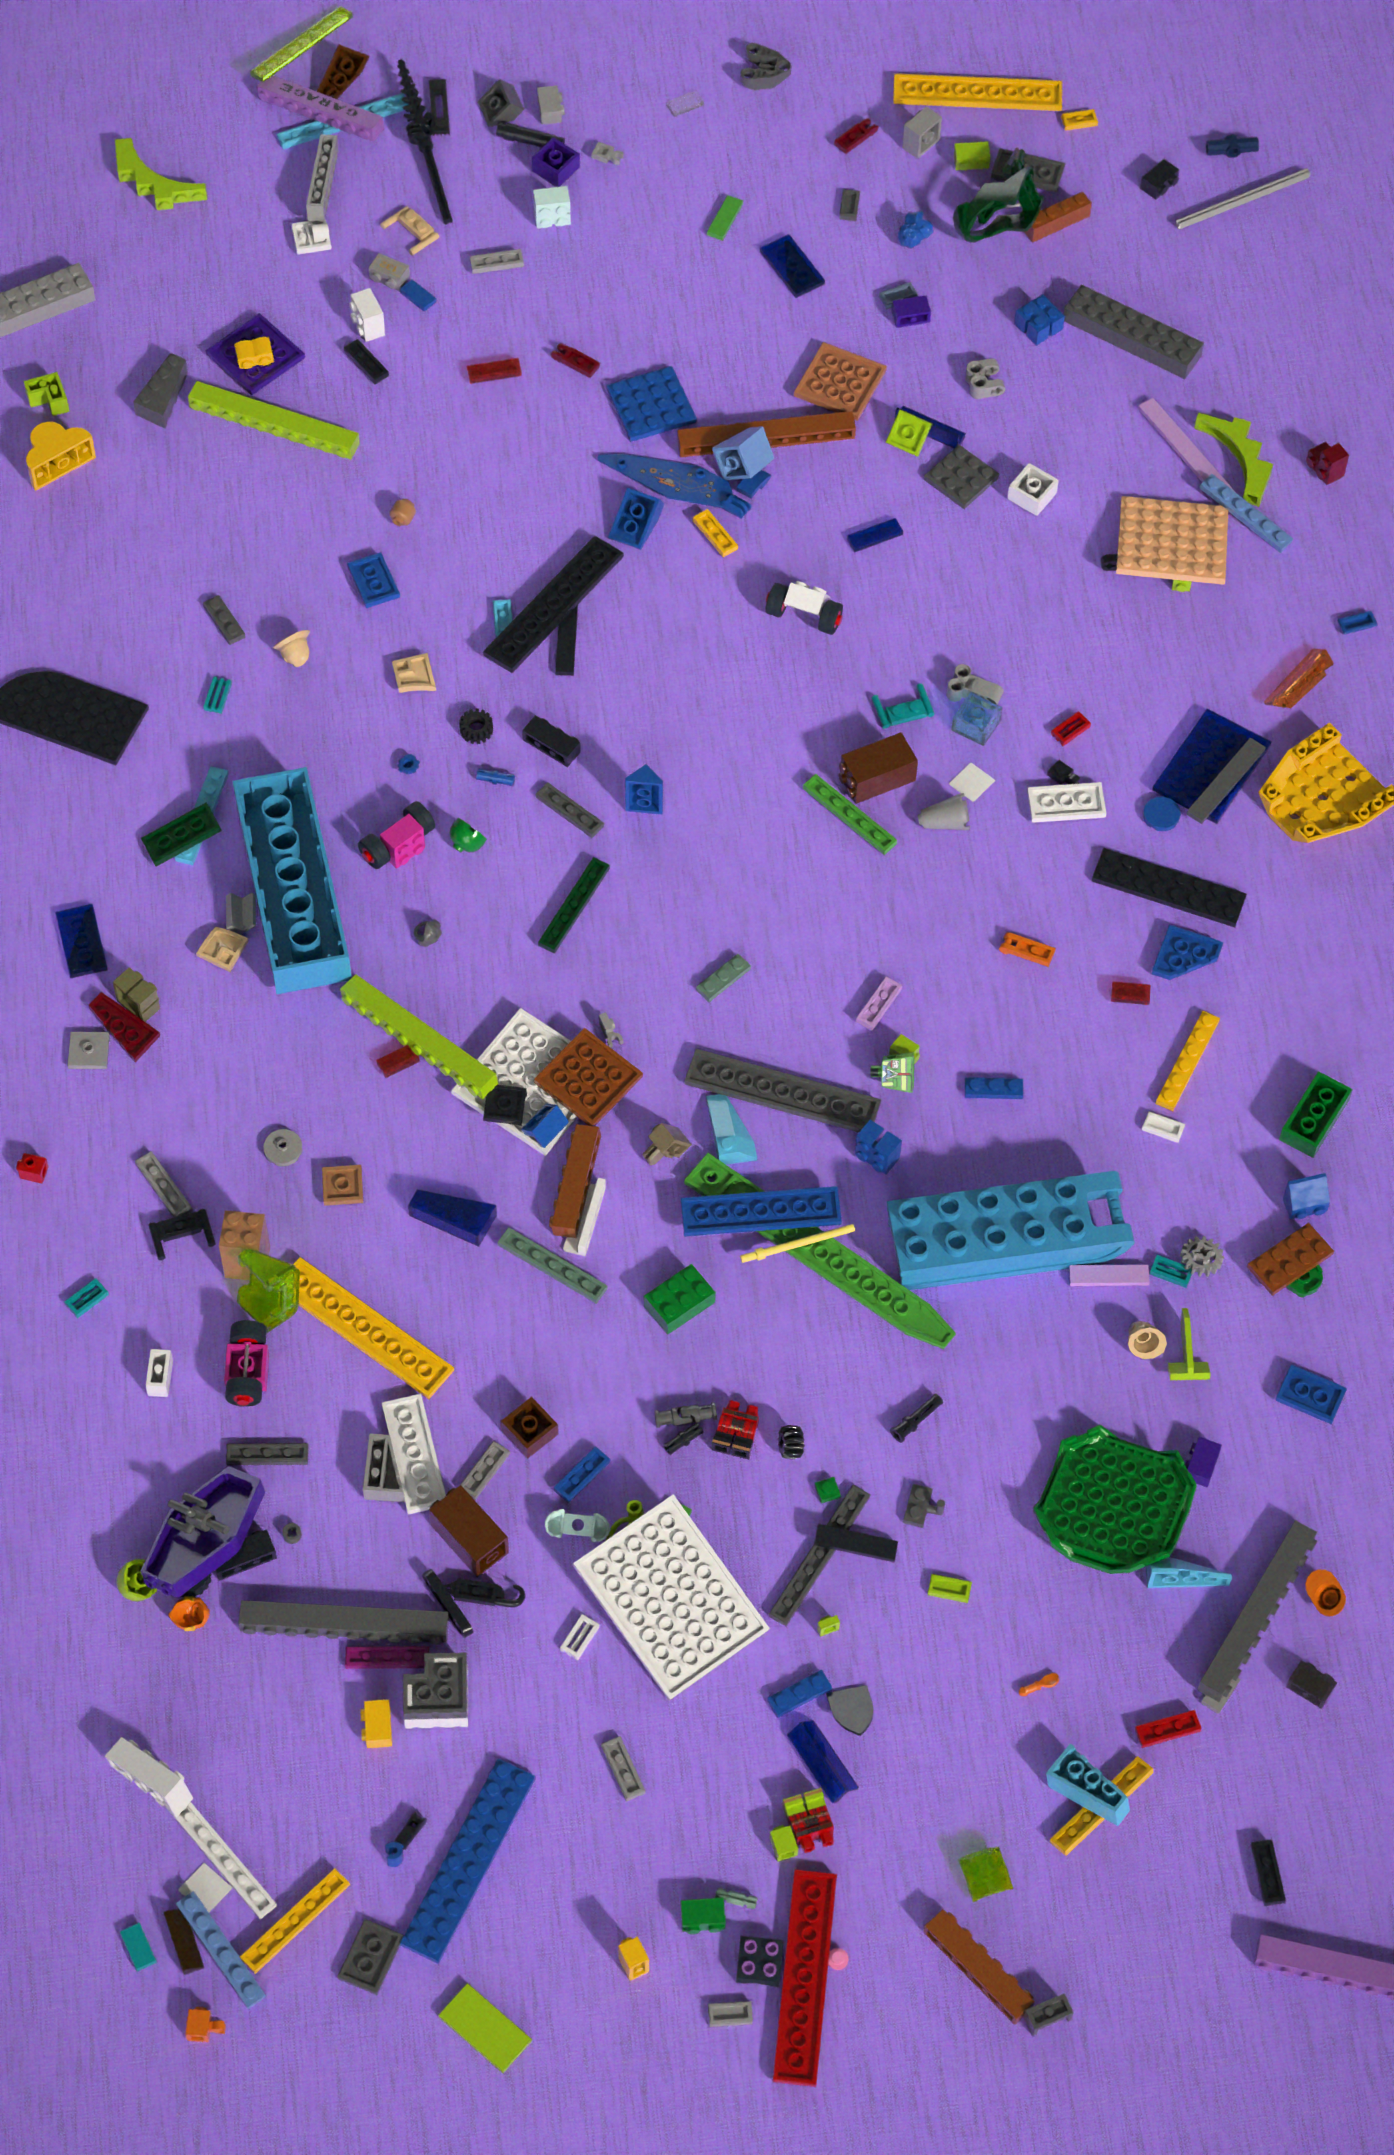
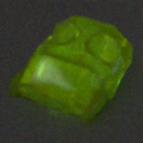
[958,1846,1013,1902]

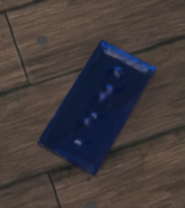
[760,234,825,298]
[55,904,108,979]

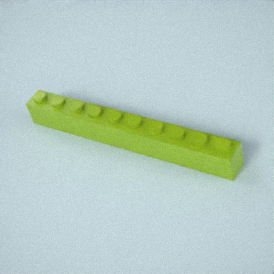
[188,381,360,460]
[340,974,498,1099]

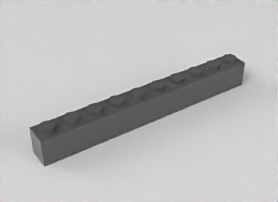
[1197,1520,1317,1702]
[238,1600,449,1645]

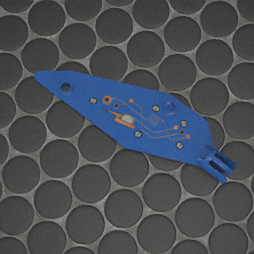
[597,454,752,519]

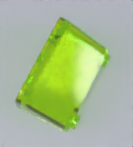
[237,1249,300,1333]

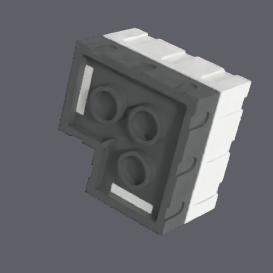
[403,1652,468,1729]

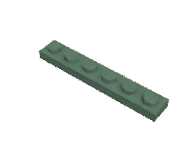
[498,1227,608,1304]

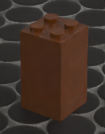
[838,732,918,804]
[429,1485,509,1578]

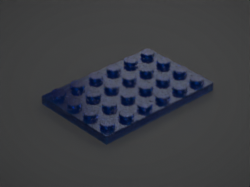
[1152,708,1272,824]

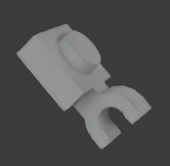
[599,1013,623,1048]

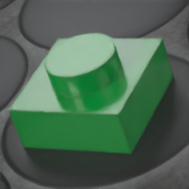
[814,1477,841,1504]

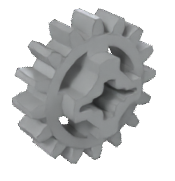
[1180,1236,1224,1277]

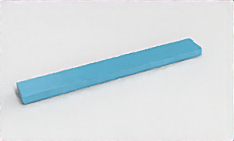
[277,93,408,149]

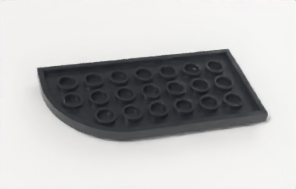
[0,671,149,765]

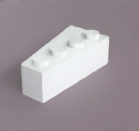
[105,1737,193,1818]

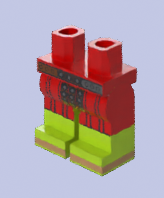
[782,1788,834,1853]

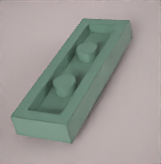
[696,954,751,1002]

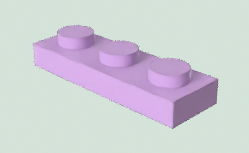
[856,976,902,1031]

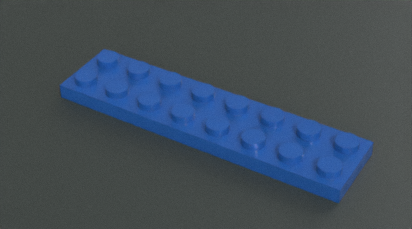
[681,1186,842,1237]

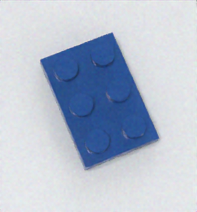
[347,552,400,608]
[1275,1365,1347,1425]

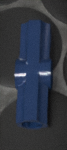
[1206,135,1259,158]

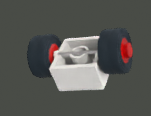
[765,581,843,635]

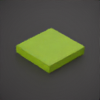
[886,410,932,457]

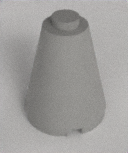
[918,793,970,830]

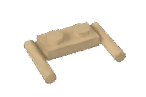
[380,206,440,256]

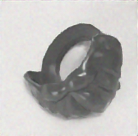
[414,919,442,947]

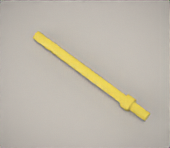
[740,1224,855,1263]

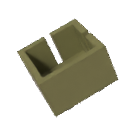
[113,967,160,1022]

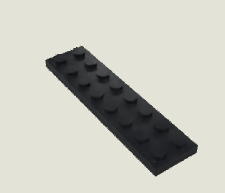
[1092,848,1247,928]

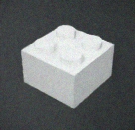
[349,288,385,342]
[1008,463,1059,516]

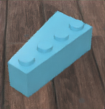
[1046,1743,1130,1826]

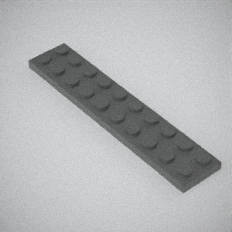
[685,1049,881,1132]

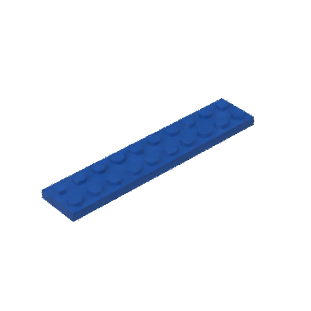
[400,1759,536,1964]

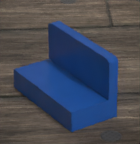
[521,1103,569,1148]

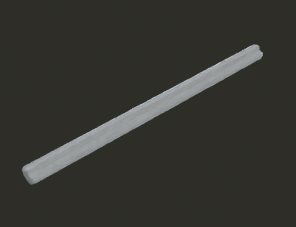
[1175,168,1310,229]

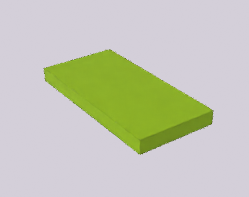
[438,1983,532,2074]

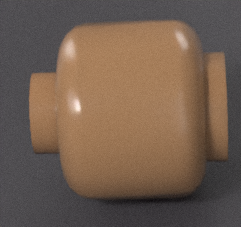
[389,499,416,526]

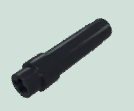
[496,122,565,147]

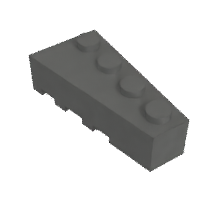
[133,353,188,429]

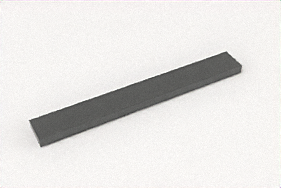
[769,1485,871,1627]

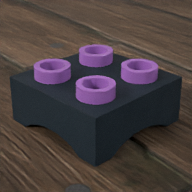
[736,1936,784,1987]

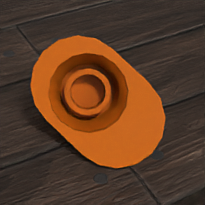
[1306,1569,1346,1616]

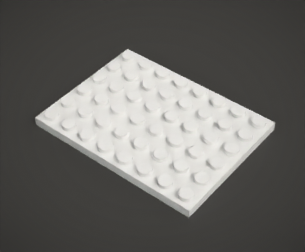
[573,1494,770,1701]

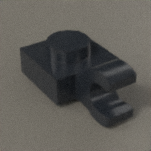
[1047,760,1080,785]

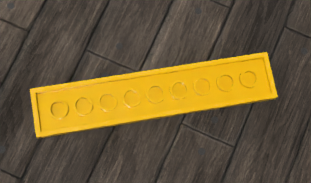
[893,74,1062,111]
[274,1257,454,1399]

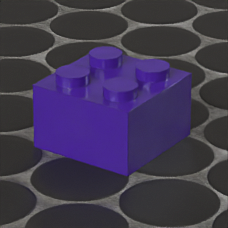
[532,137,580,187]

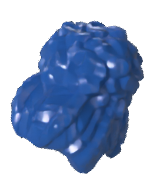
[898,211,934,249]

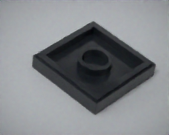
[483,1085,527,1126]

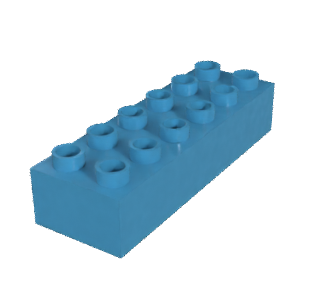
[233,767,352,994]

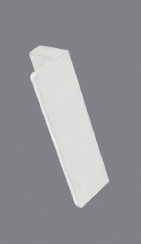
[563,1178,606,1256]

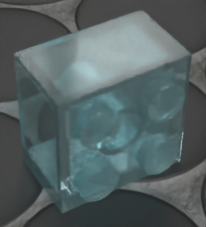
[951,692,1003,746]

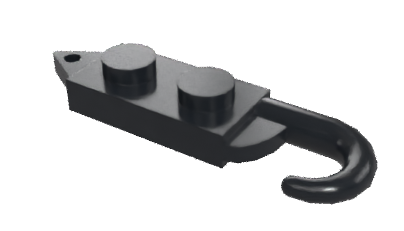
[444,1578,525,1608]

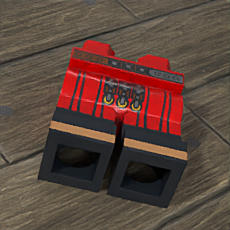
[712,1400,759,1460]

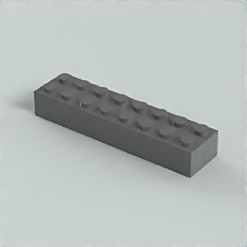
[1064,284,1204,379]

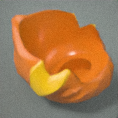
[168,1596,210,1631]

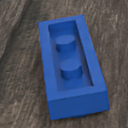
[965,1077,1023,1099]
[554,1446,611,1503]
[767,1670,832,1718]

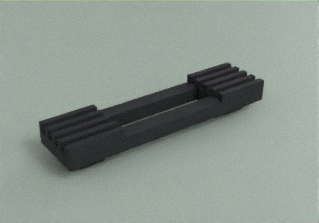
[429,79,450,136]

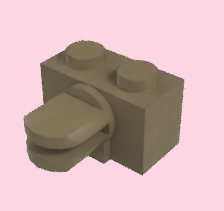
[642,1123,692,1165]

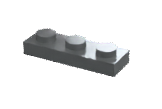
[203,595,246,645]

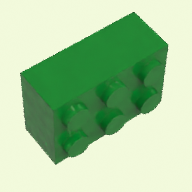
[644,1264,716,1335]

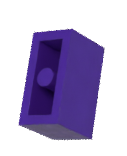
[892,295,931,328]
[1185,1437,1222,1488]

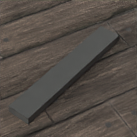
[1187,738,1266,824]

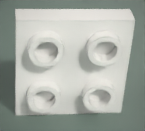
[292,219,331,255]

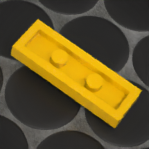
[693,509,738,557]

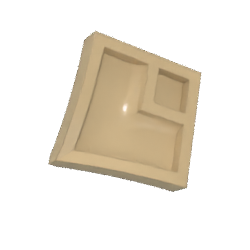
[392,653,436,693]
[196,927,249,972]

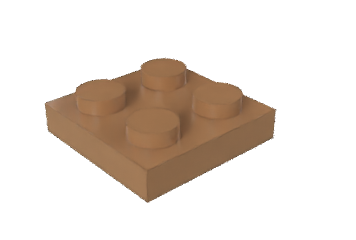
[322,1165,363,1206]

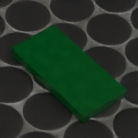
[141,802,222,867]

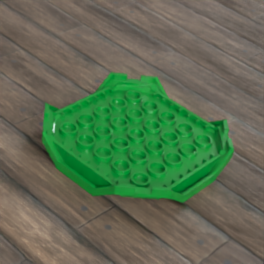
[1033,1425,1197,1574]

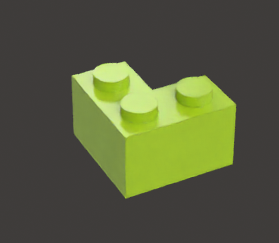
[23,372,70,416]

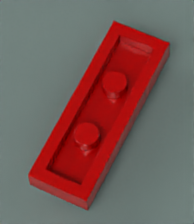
[1135,1710,1202,1748]

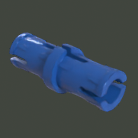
[476,768,515,786]

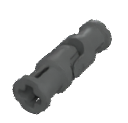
[654,1402,717,1428]

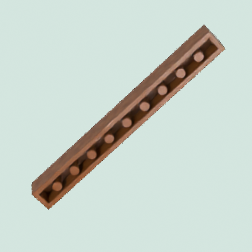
[677,411,856,458]

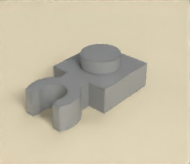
[591,142,624,165]

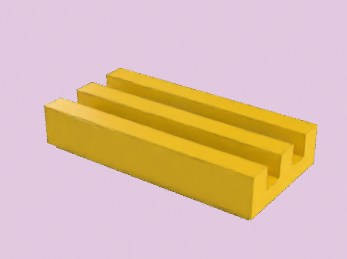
[1061,109,1098,130]

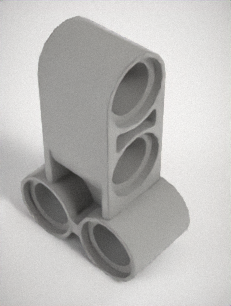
[946,664,1004,708]

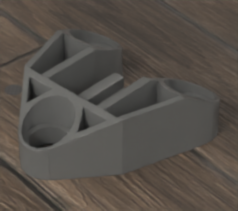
[741,43,791,90]

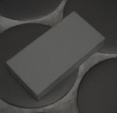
[839,189,860,221]

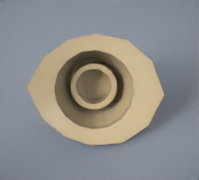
[273,630,310,667]
[1127,1321,1167,1359]

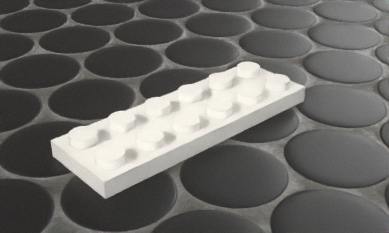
[382,1394,446,1514]

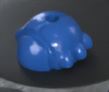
[397,754,420,774]

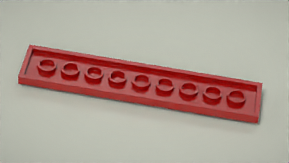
[773,1870,837,2087]

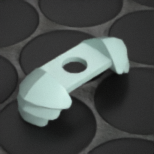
[545,1509,611,1542]

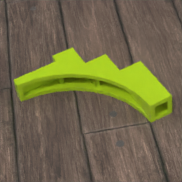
[115,138,207,210]
[1194,412,1273,507]

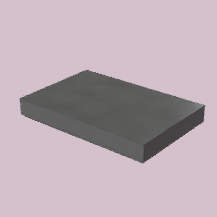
[338,1919,404,1995]

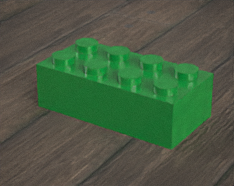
[1279,1071,1353,1158]

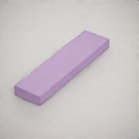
[1069,1265,1150,1286]

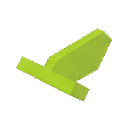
[1168,1308,1211,1380]

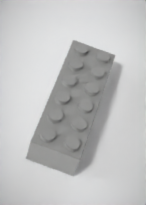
[0,263,95,337]

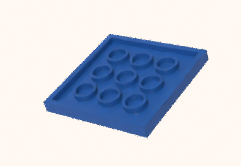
[606,366,697,442]

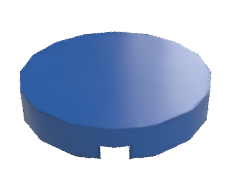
[1143,797,1181,831]

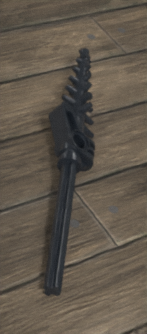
[397,59,453,224]

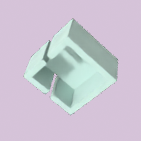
[533,186,571,228]

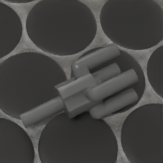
[168,1492,229,1534]

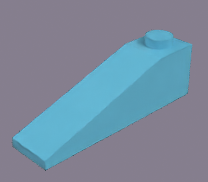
[706,1094,757,1165]
[1146,1557,1232,1588]

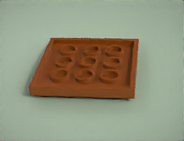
[534,1028,643,1126]

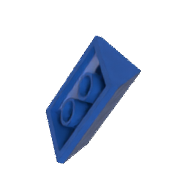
[625,764,663,815]

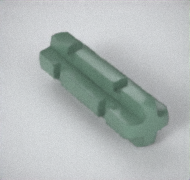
[715,1888,758,1909]

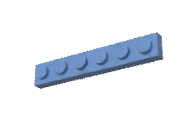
[1199,474,1293,553]
[176,1891,266,2009]

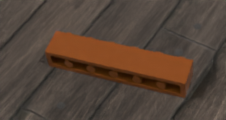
[549,1124,601,1238]
[923,1909,1035,2025]

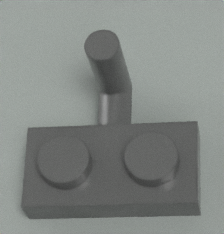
[903,1484,945,1528]

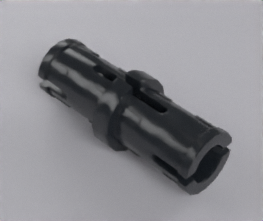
[663,1422,704,1455]

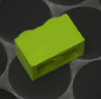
[954,142,991,170]

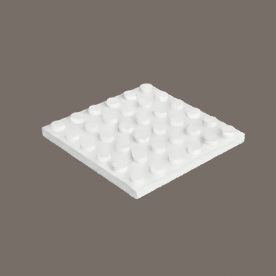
[451,1008,577,1156]

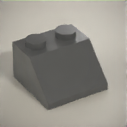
[478,79,524,127]

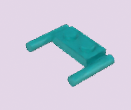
[871,683,935,729]

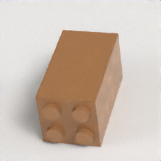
[219,1210,270,1282]

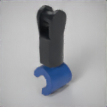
[385,1812,427,1867]

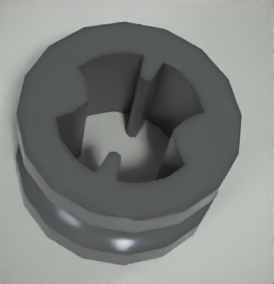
[283,1523,302,1544]

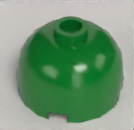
[449,818,487,853]

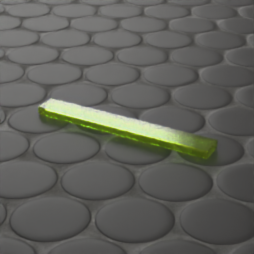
[250,6,353,82]

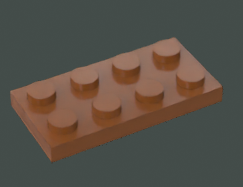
[1247,1222,1334,1296]

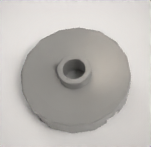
[263,1129,303,1166]

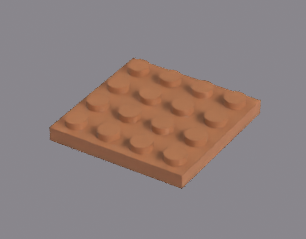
[794,342,887,421]

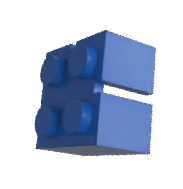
[1014,294,1065,346]
[855,1120,902,1175]

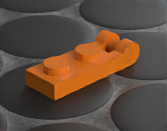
[999,932,1056,967]

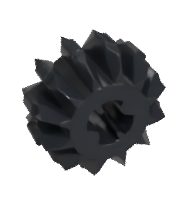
[778,1425,805,1459]

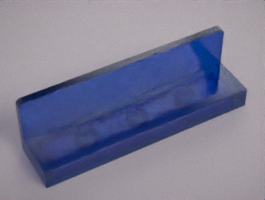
[895,406,966,449]
[787,1720,859,1803]

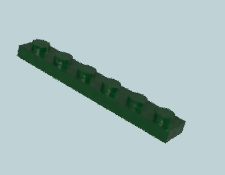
[538,857,610,954]

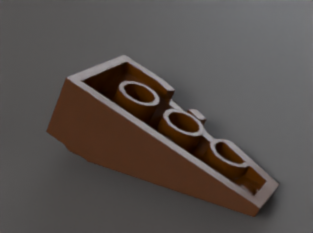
[317,44,369,99]

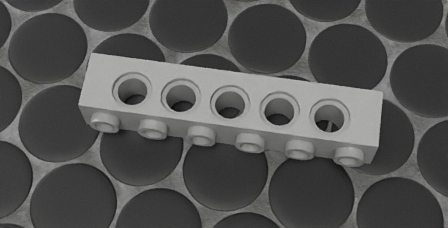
[306,134,339,222]

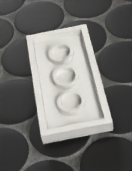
[1027,782,1106,823]

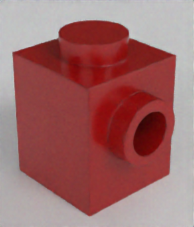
[16,1153,49,1184]

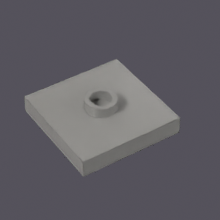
[68,1032,110,1069]

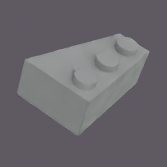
[363,1433,405,1502]

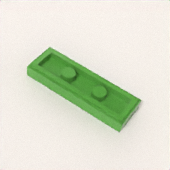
[707,195,743,241]

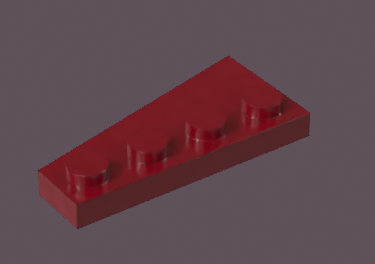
[89,992,160,1063]

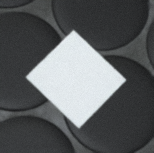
[949,762,996,802]
[178,1863,232,1912]

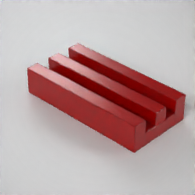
[1051,711,1091,746]

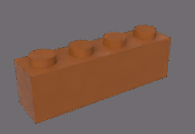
[1024,191,1092,243]

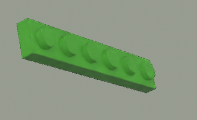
[803,774,897,855]

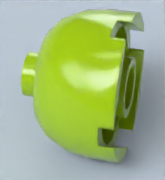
[116,1559,157,1602]

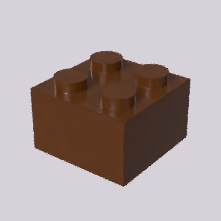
[501,1397,558,1459]

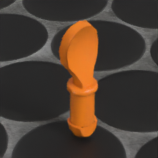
[1018,1673,1060,1696]

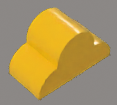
[26,422,96,491]

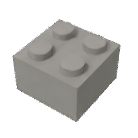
[903,106,942,159]

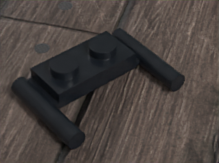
[148,1209,216,1260]

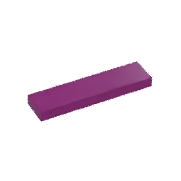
[345,1646,429,1669]

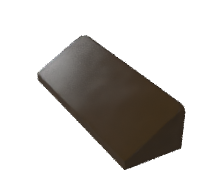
[163,1909,205,1975]

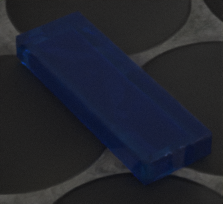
[847,518,903,553]

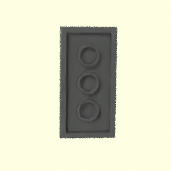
[991,148,1065,193]

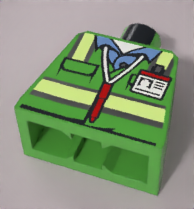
[870,1052,915,1093]

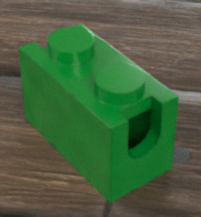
[681,1897,726,1934]

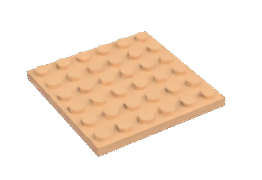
[1116,496,1228,585]

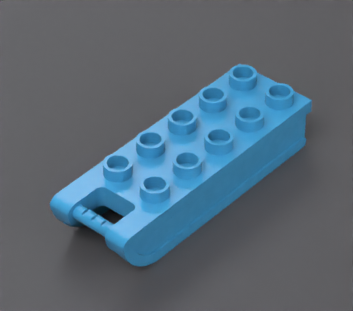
[886,1171,1135,1290]

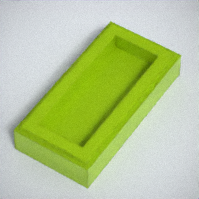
[927,1574,972,1603]

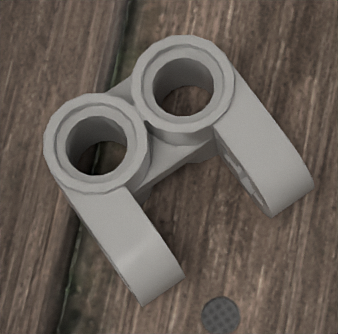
[965,359,1005,399]

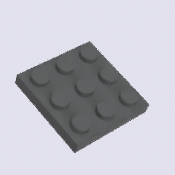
[924,445,999,509]

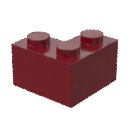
[1306,441,1349,485]

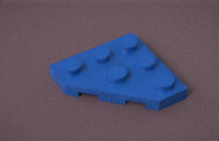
[1152,925,1224,980]

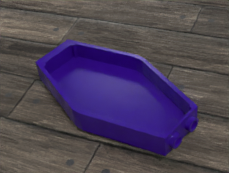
[141,1466,265,1598]

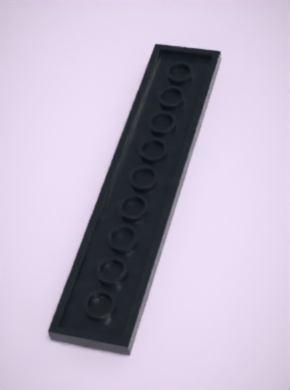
[483,536,624,673]

